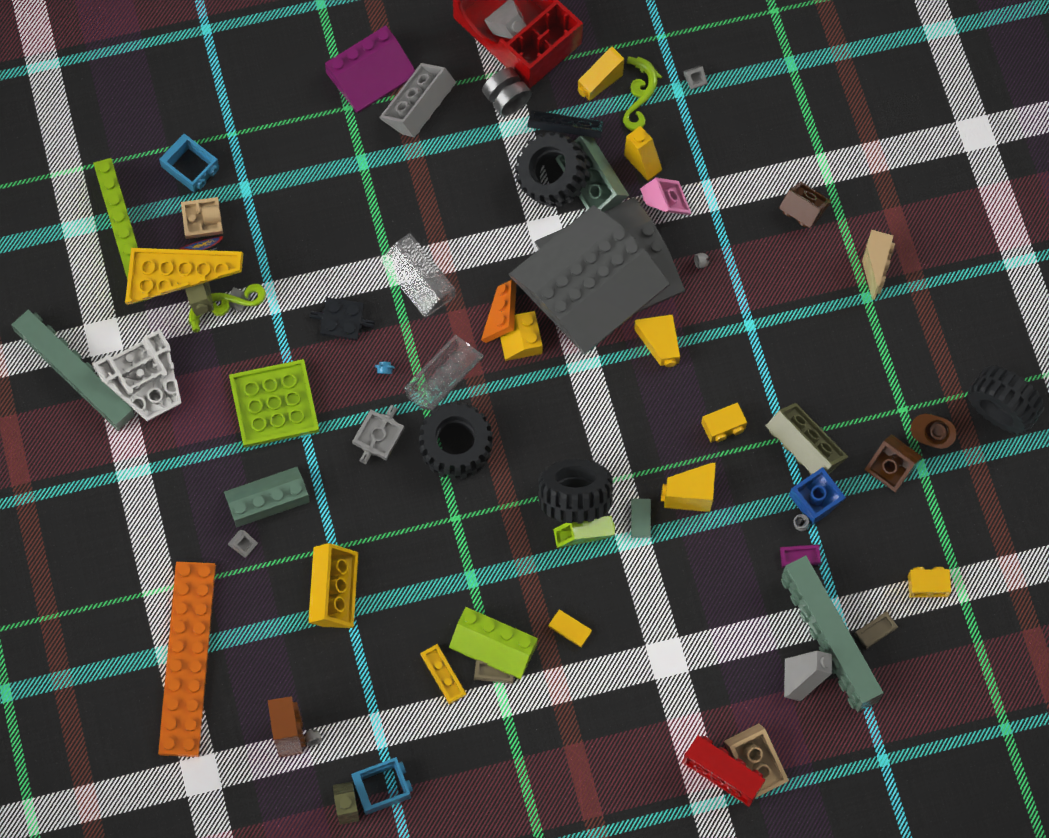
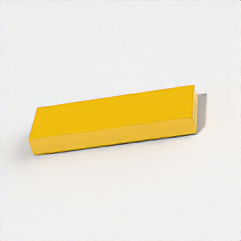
[420,644,467,705]

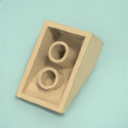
[724,724,789,798]

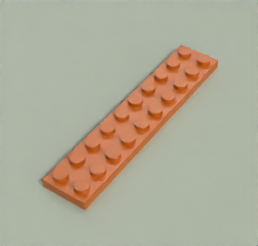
[158,562,216,757]

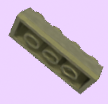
[766,403,848,475]

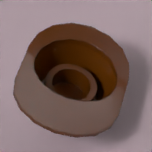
[910,413,957,449]

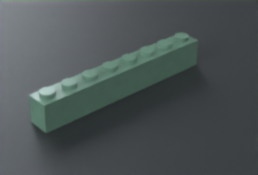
[11,309,135,431]

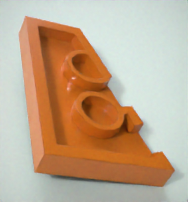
[481,280,516,343]

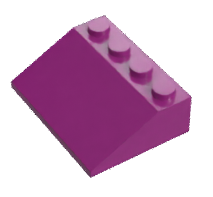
[325,25,415,113]

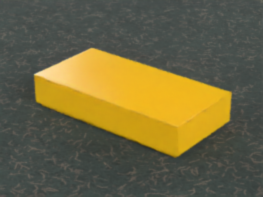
[548,609,592,648]

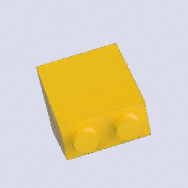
[661,463,715,512]

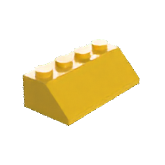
[308,543,358,628]

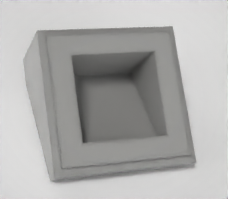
[683,66,708,89]
[228,530,258,558]

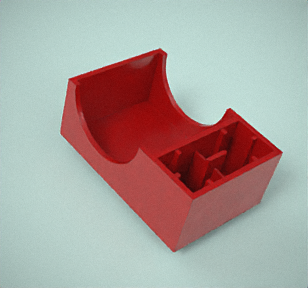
[453,0,583,89]

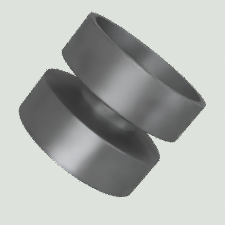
[482,67,532,117]

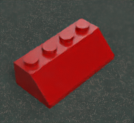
[682,735,766,807]

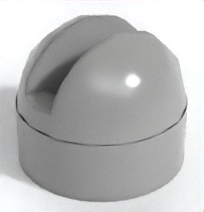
[694,253,709,269]
[793,514,809,531]
[305,729,322,746]

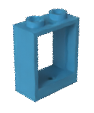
[159,134,219,193]
[351,757,413,815]

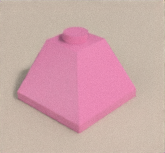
[640,178,691,215]

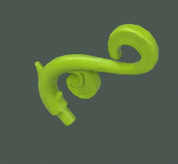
[623,56,662,131]
[189,284,266,332]

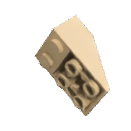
[862,230,895,300]

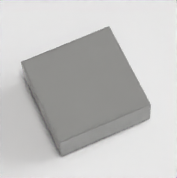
[229,287,251,313]

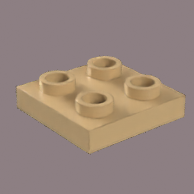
[181,197,223,239]

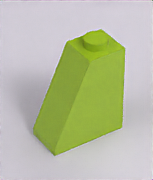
[553,516,615,548]

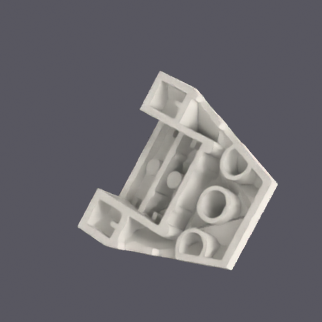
[92,329,181,422]

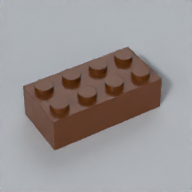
[268,696,306,758]

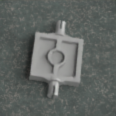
[352,405,405,464]

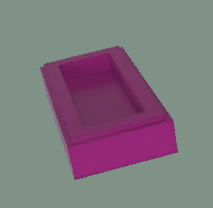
[780,544,821,568]

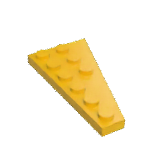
[125,248,243,305]

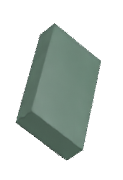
[631,499,651,538]

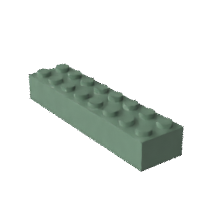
[781,556,883,713]

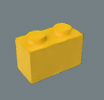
[701,402,747,442]
[908,567,951,598]

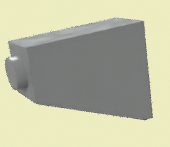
[484,0,526,39]
[784,651,832,701]

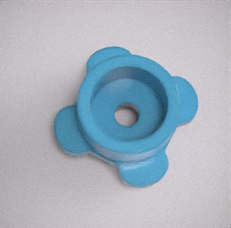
[375,362,395,374]

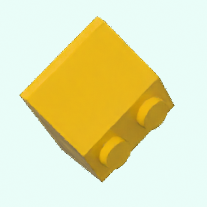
[500,311,543,361]

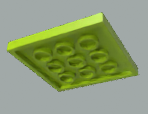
[229,359,319,448]

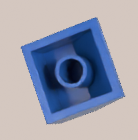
[789,467,846,525]

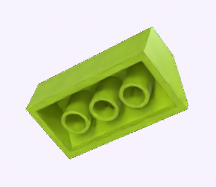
[449,607,538,680]

